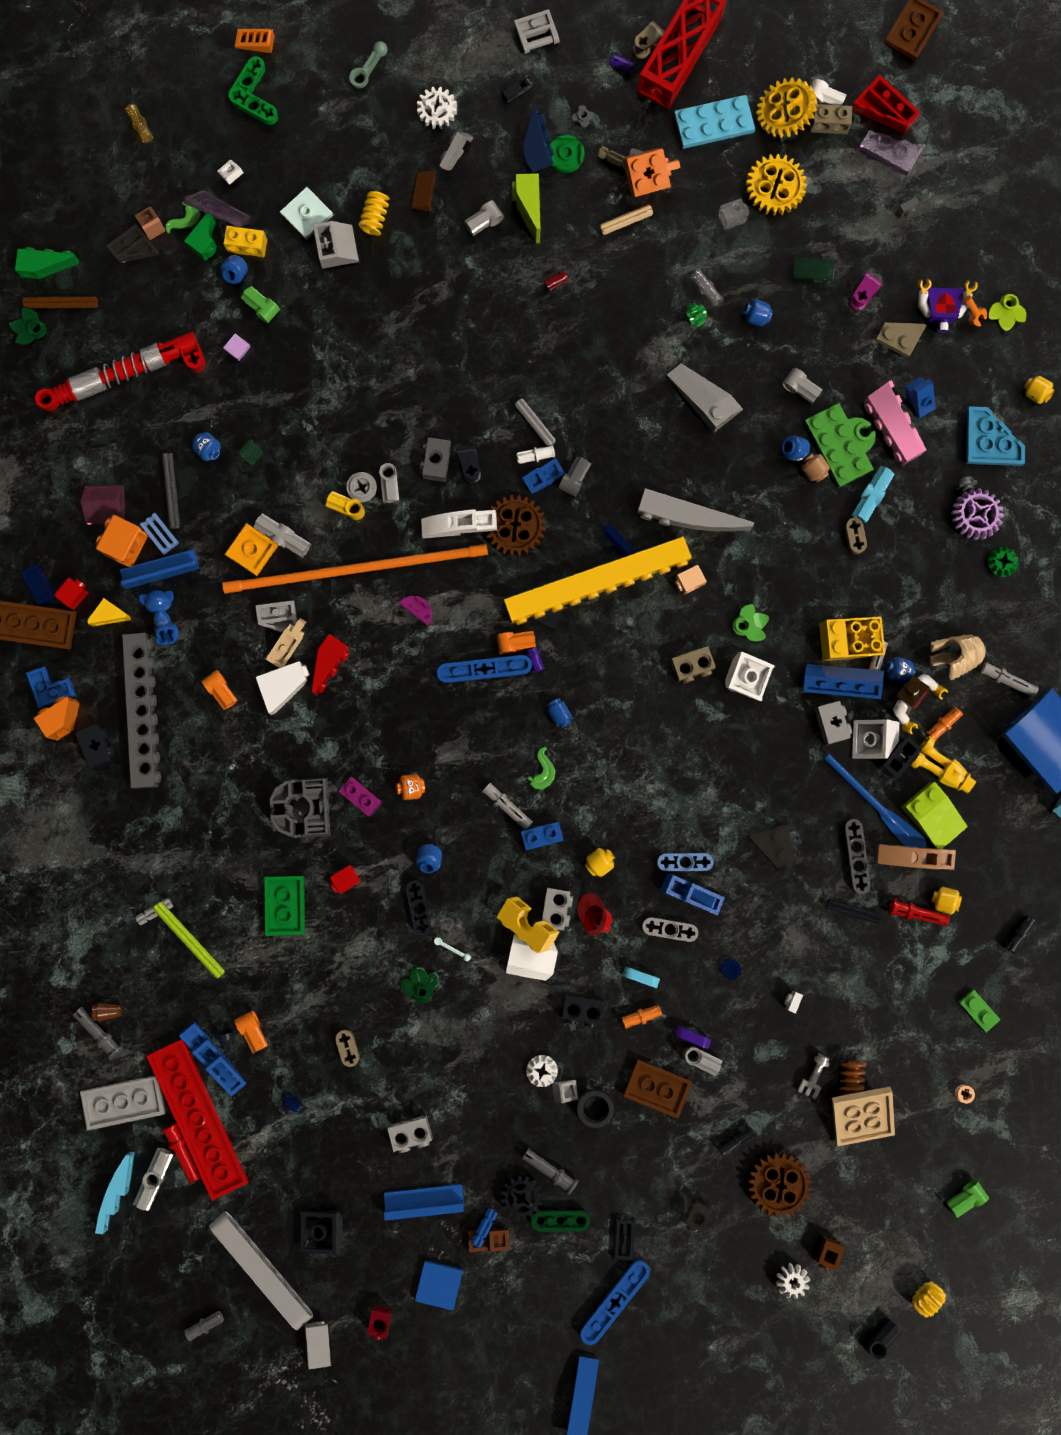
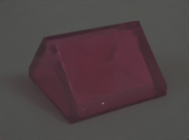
[81,485,125,524]

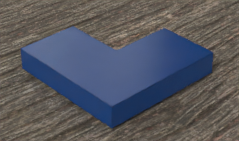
[26,667,76,709]

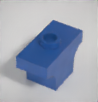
[905,377,936,418]

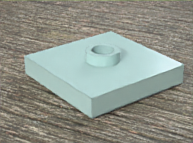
[280,187,333,240]

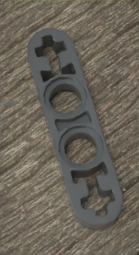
[844,819,870,894]

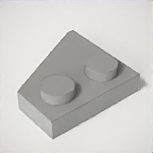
[439,132,473,170]
[256,601,297,632]

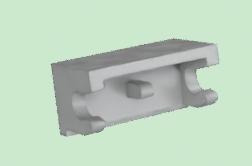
[304,1321,331,1369]

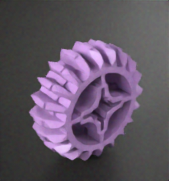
[951,489,1004,540]

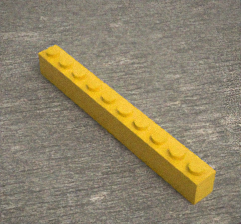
[504,537,692,625]

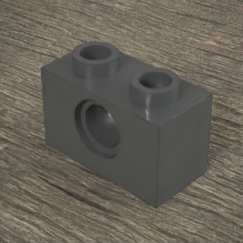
[420,437,451,482]

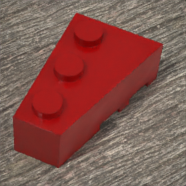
[852,75,920,134]

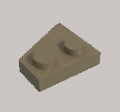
[875,323,926,358]

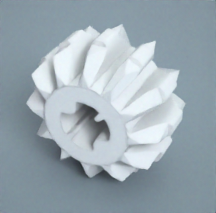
[776,1263,810,1299]

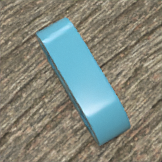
[622,966,660,988]

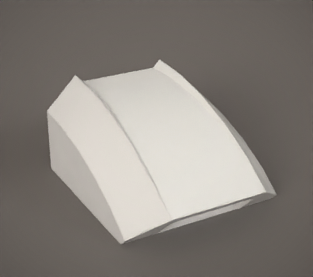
[506,934,558,981]

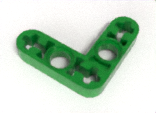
[229,56,278,125]

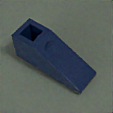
[523,108,554,172]

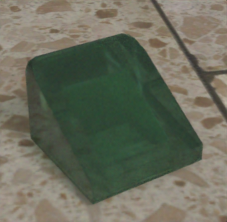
[238,439,263,466]

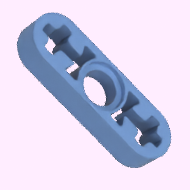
[657,853,714,871]

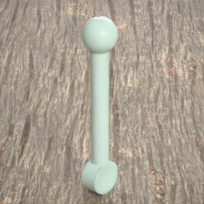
[434,938,471,961]

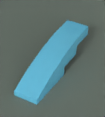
[95,1152,134,1234]

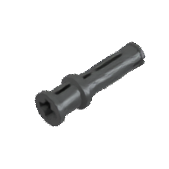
[72,1007,123,1060]
[522,1148,579,1195]

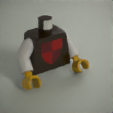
[893,674,948,734]

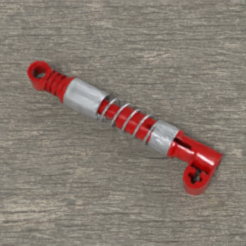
[35,331,206,412]

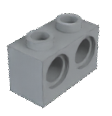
[542,888,573,930]
[387,1115,433,1153]

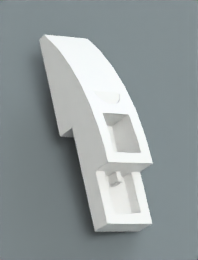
[421,509,497,538]

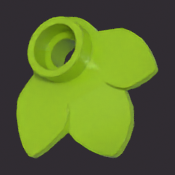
[988,294,1026,331]

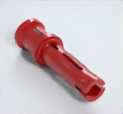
[889,898,950,926]
[161,1123,201,1184]

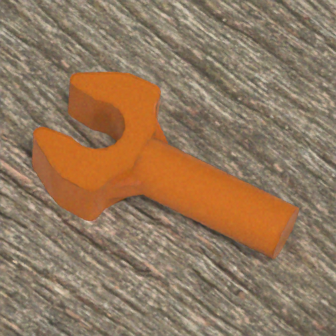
[964,295,987,327]

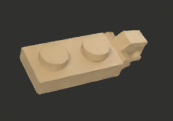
[266,618,306,668]

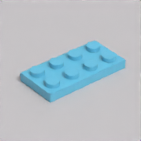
[674,95,755,149]

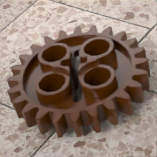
[485,495,546,557]
[748,1152,812,1218]

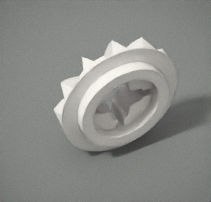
[526,1055,558,1087]

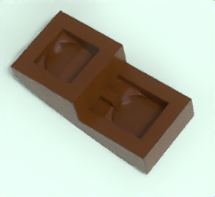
[467,1229,509,1253]

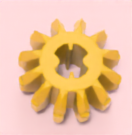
[912,1281,946,1318]

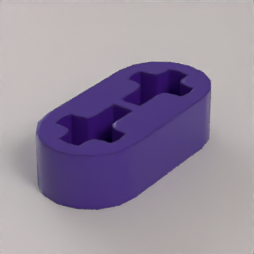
[674,1025,711,1049]

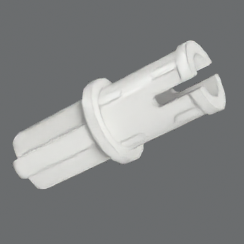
[517,445,555,464]

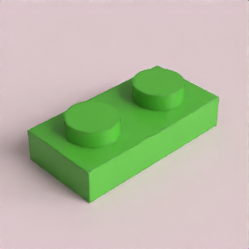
[958,990,1000,1033]

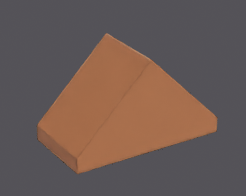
[135,206,166,240]

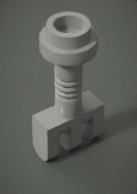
[797,1054,829,1099]

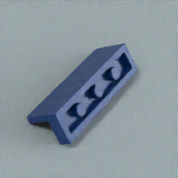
[120,549,200,589]
[803,664,884,699]
[384,1184,464,1221]

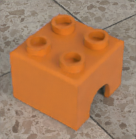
[95,515,148,567]

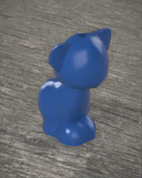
[139,590,179,645]

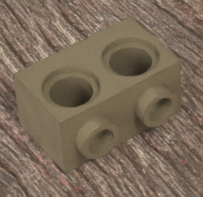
[810,104,852,134]
[670,646,716,684]

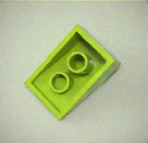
[512,174,540,243]
[900,782,968,849]

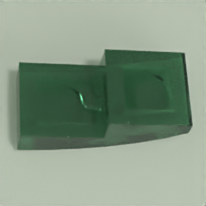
[793,258,835,282]

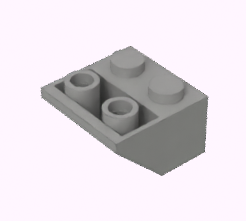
[313,221,359,269]

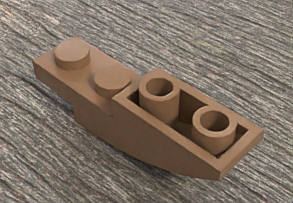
[876,844,956,870]

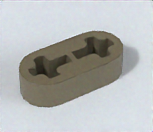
[845,518,867,554]
[336,1029,360,1067]

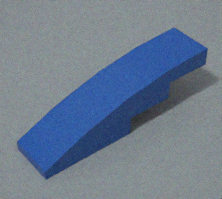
[179,1021,246,1096]
[566,1356,599,1435]

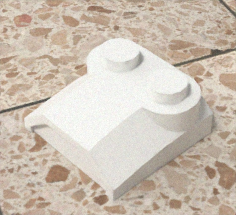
[725,652,774,701]

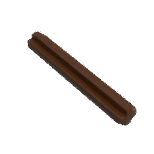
[23,296,98,308]

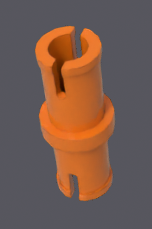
[926,706,963,741]
[621,1004,662,1029]

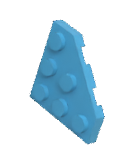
[966,406,1025,466]

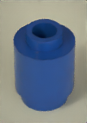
[547,698,573,728]

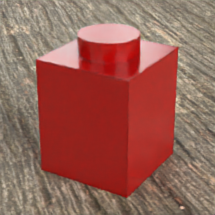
[54,578,89,610]
[330,865,362,894]

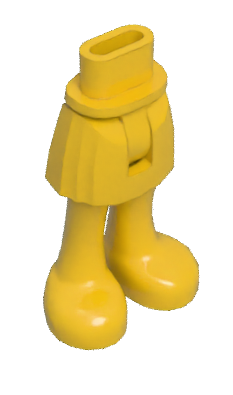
[909,736,976,793]

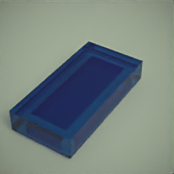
[603,523,635,557]
[21,564,56,606]

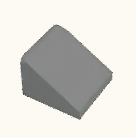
[552,1080,578,1103]

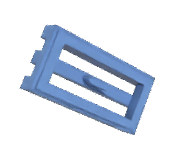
[140,513,179,555]

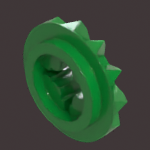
[988,547,1019,577]

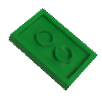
[264,876,305,936]

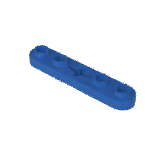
[437,655,532,683]
[580,1259,650,1345]

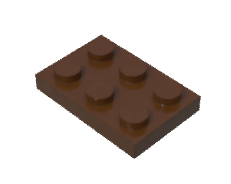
[884,0,944,61]
[623,1059,692,1118]

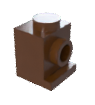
[816,1236,845,1271]

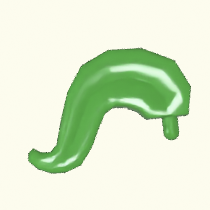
[165,200,201,234]
[527,747,556,790]

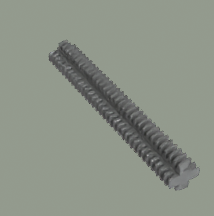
[162,453,180,529]

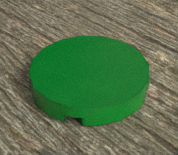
[550,135,585,173]

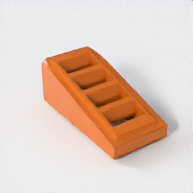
[235,29,275,53]

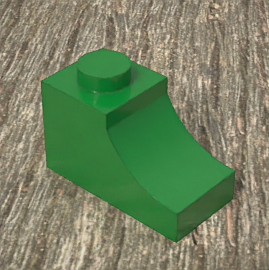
[184,212,217,261]

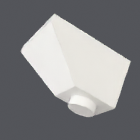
[852,720,899,759]

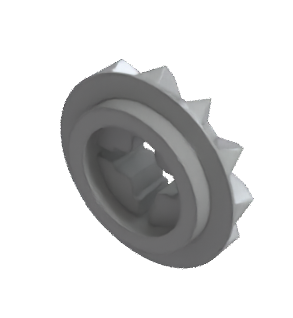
[347,472,377,503]

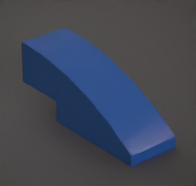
[660,873,725,915]

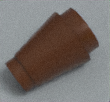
[92,1003,122,1022]

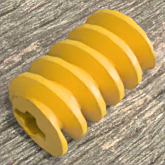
[359,191,390,236]

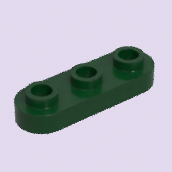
[531,1210,590,1232]

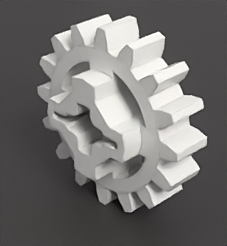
[417,87,457,129]

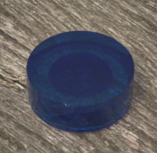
[721,960,741,980]
[282,1095,303,1112]

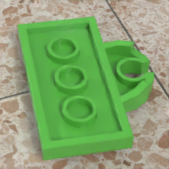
[805,403,876,488]

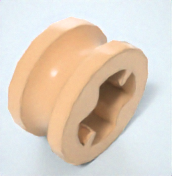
[954,1085,975,1103]

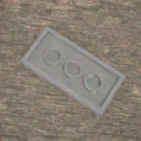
[80,1075,166,1131]

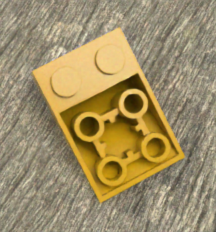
[819,617,885,661]

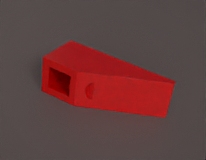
[312,634,350,695]

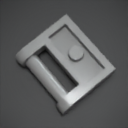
[514,9,560,54]

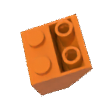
[34,696,79,741]

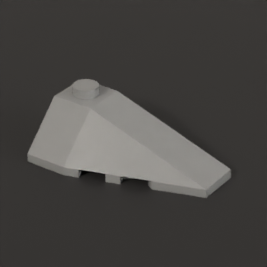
[666,364,743,433]

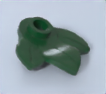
[9,308,47,345]
[400,965,439,1003]

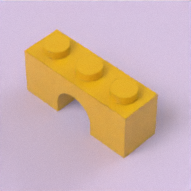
[497,896,559,953]

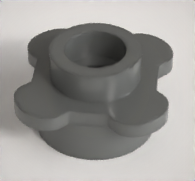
[572,105,594,128]
[956,477,978,493]

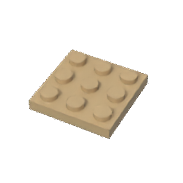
[832,1087,895,1146]

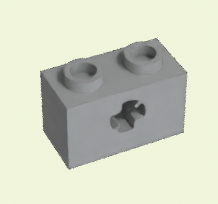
[815,701,852,745]

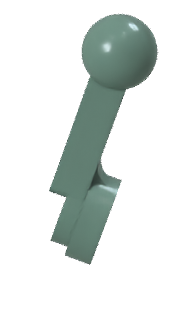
[349,41,387,88]

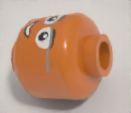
[396,774,425,800]

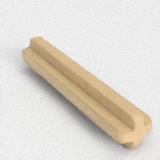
[600,205,653,235]

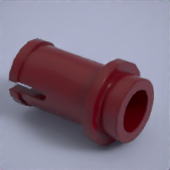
[544,270,569,292]

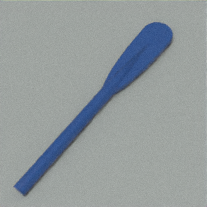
[824,754,926,848]

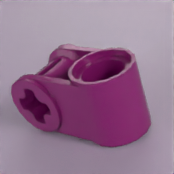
[850,272,883,310]

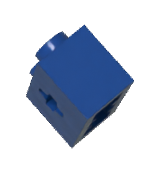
[521,822,564,851]

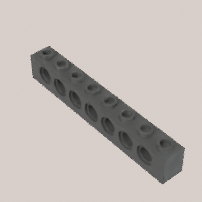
[122,633,161,789]

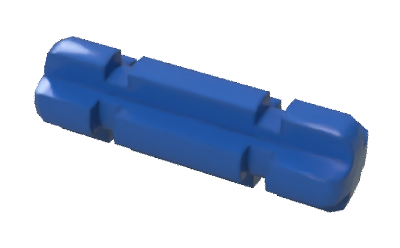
[471,1208,497,1247]

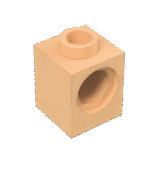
[675,565,707,595]

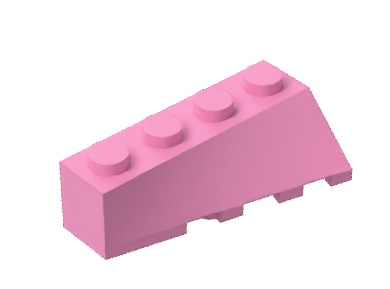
[864,380,926,466]

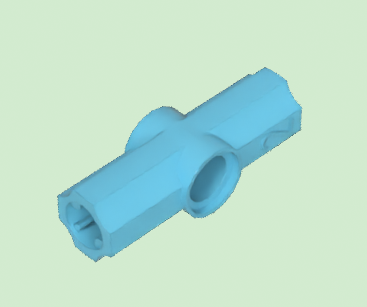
[851,466,895,523]

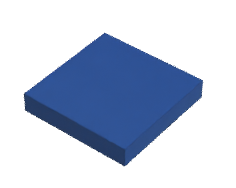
[415,1260,463,1310]

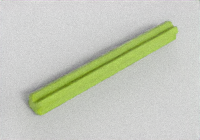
[153,902,225,978]

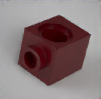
[367,1305,393,1340]

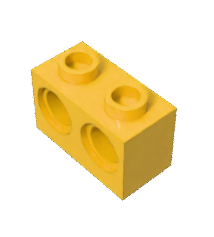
[224,226,267,257]

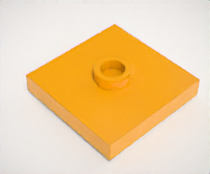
[225,523,279,576]

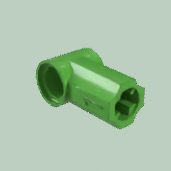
[241,286,280,324]
[946,1180,989,1218]

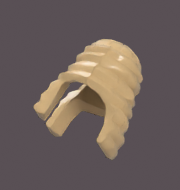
[930,635,986,680]

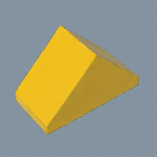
[88,598,131,627]

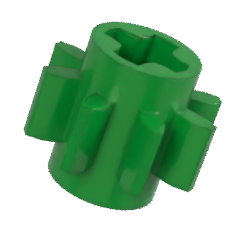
[684,302,707,328]

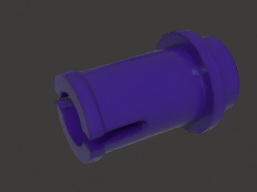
[609,53,634,74]
[526,647,545,673]

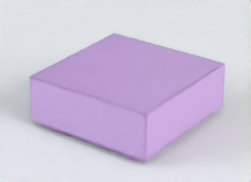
[223,334,251,361]

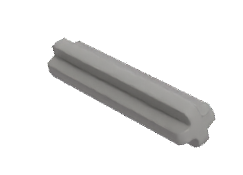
[515,399,556,447]

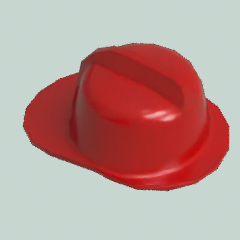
[577,893,612,936]

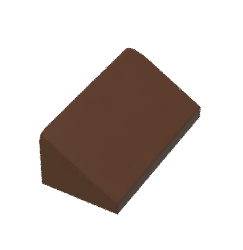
[411,171,436,211]

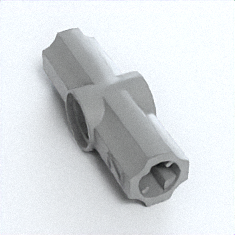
[254,514,311,558]
[133,1147,174,1211]

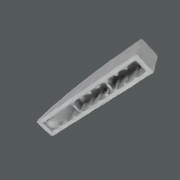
[637,488,754,531]

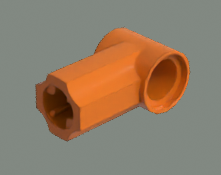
[496,631,536,654]
[201,670,238,710]
[234,1011,268,1054]

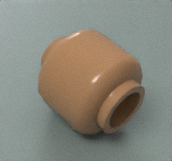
[801,453,830,483]

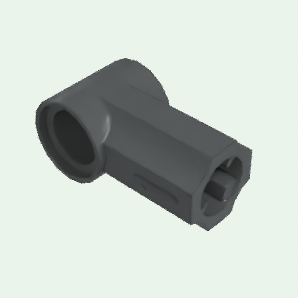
[559,456,591,497]

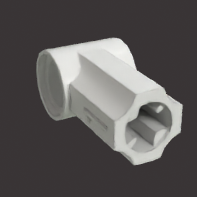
[811,79,846,106]

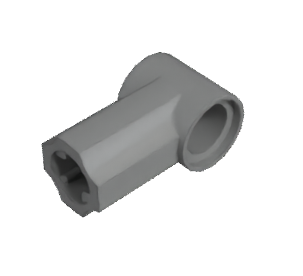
[464,200,504,236]
[782,368,822,404]
[379,463,399,503]
[682,1045,722,1076]

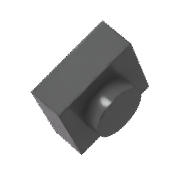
[896,197,920,219]

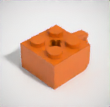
[623,148,680,197]

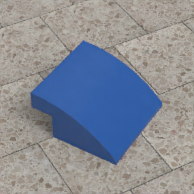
[1001,688,1061,794]

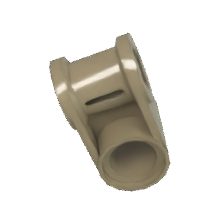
[633,21,665,59]

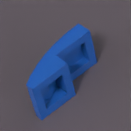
[523,458,565,494]

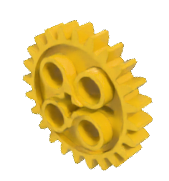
[756,77,818,138]
[746,154,807,216]

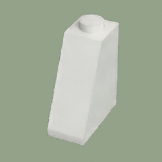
[256,661,309,715]

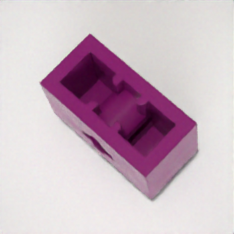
[339,777,383,817]

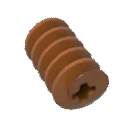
[838,1060,866,1097]

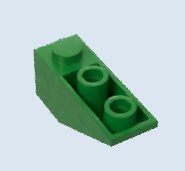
[15,247,79,279]

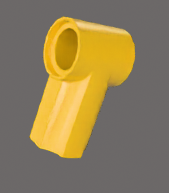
[325,491,365,520]

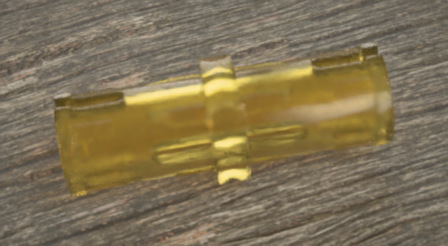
[125,104,153,143]

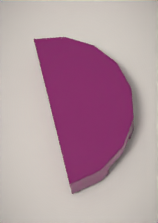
[398,596,432,626]

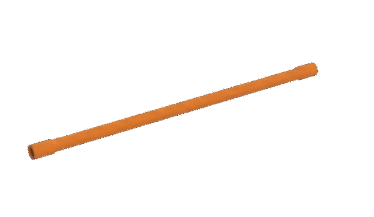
[222,544,488,594]

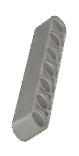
[209,1211,313,1330]

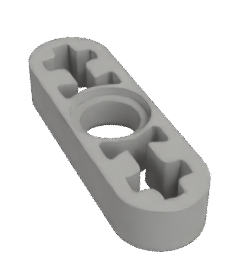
[642,917,698,942]

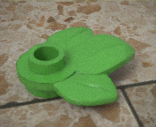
[733,604,769,641]

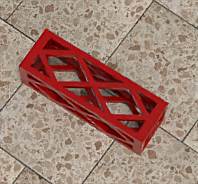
[637,0,727,109]

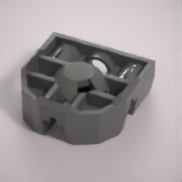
[270,778,331,838]

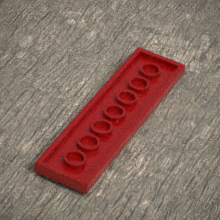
[147,1039,249,1200]

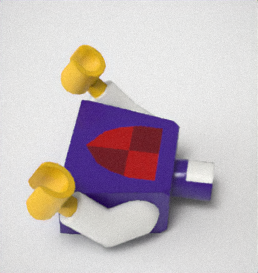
[917,279,977,333]

